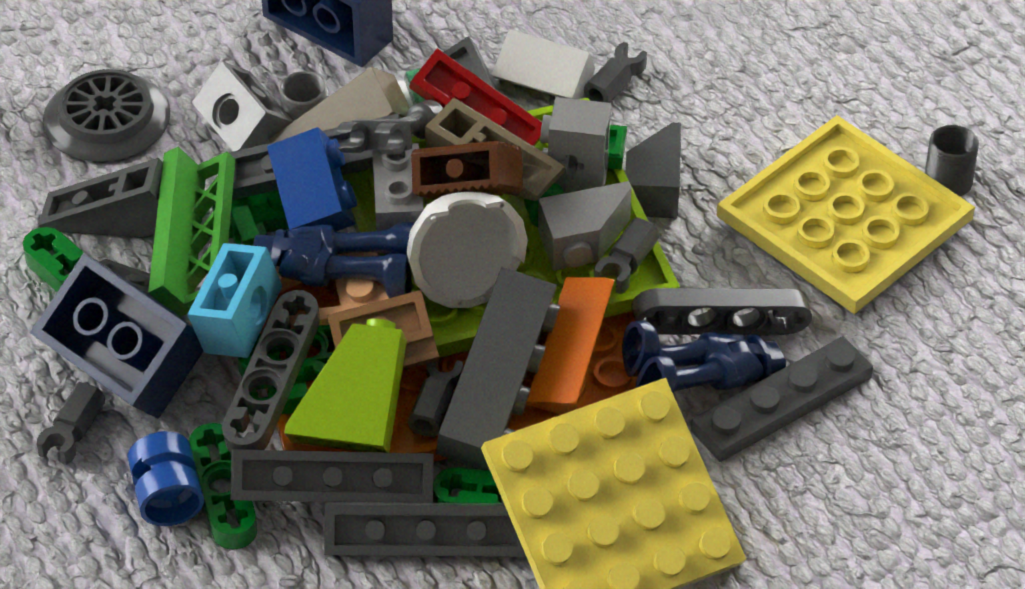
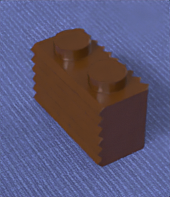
[411,140,523,200]

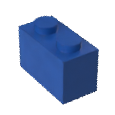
[267,127,357,232]

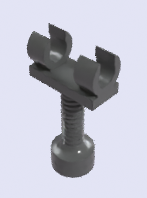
[336,100,443,155]

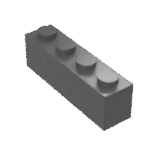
[436,267,561,471]

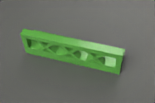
[148,146,236,317]

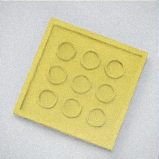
[717,115,975,314]
[481,378,747,589]

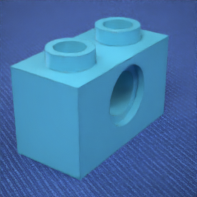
[187,243,282,358]

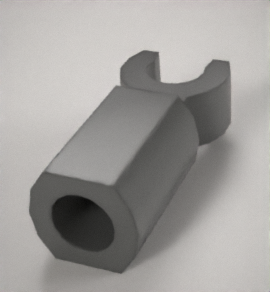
[584,42,647,103]
[594,217,659,294]
[407,360,463,438]
[37,382,105,465]

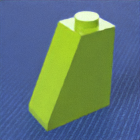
[284,318,407,453]

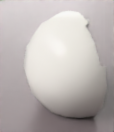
[407,191,528,308]

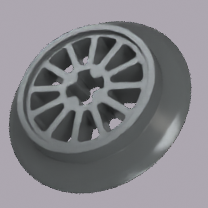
[43,69,170,162]

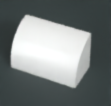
[491,29,596,99]

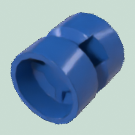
[127,431,204,526]

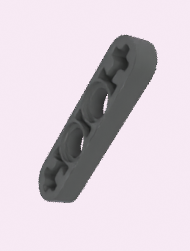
[631,288,812,335]
[222,290,320,453]

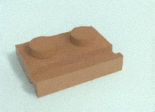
[327,290,440,371]

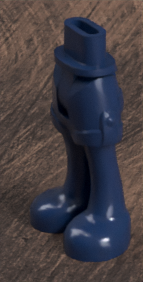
[253,222,414,298]
[622,321,786,394]

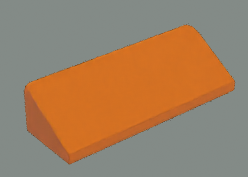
[526,277,615,415]

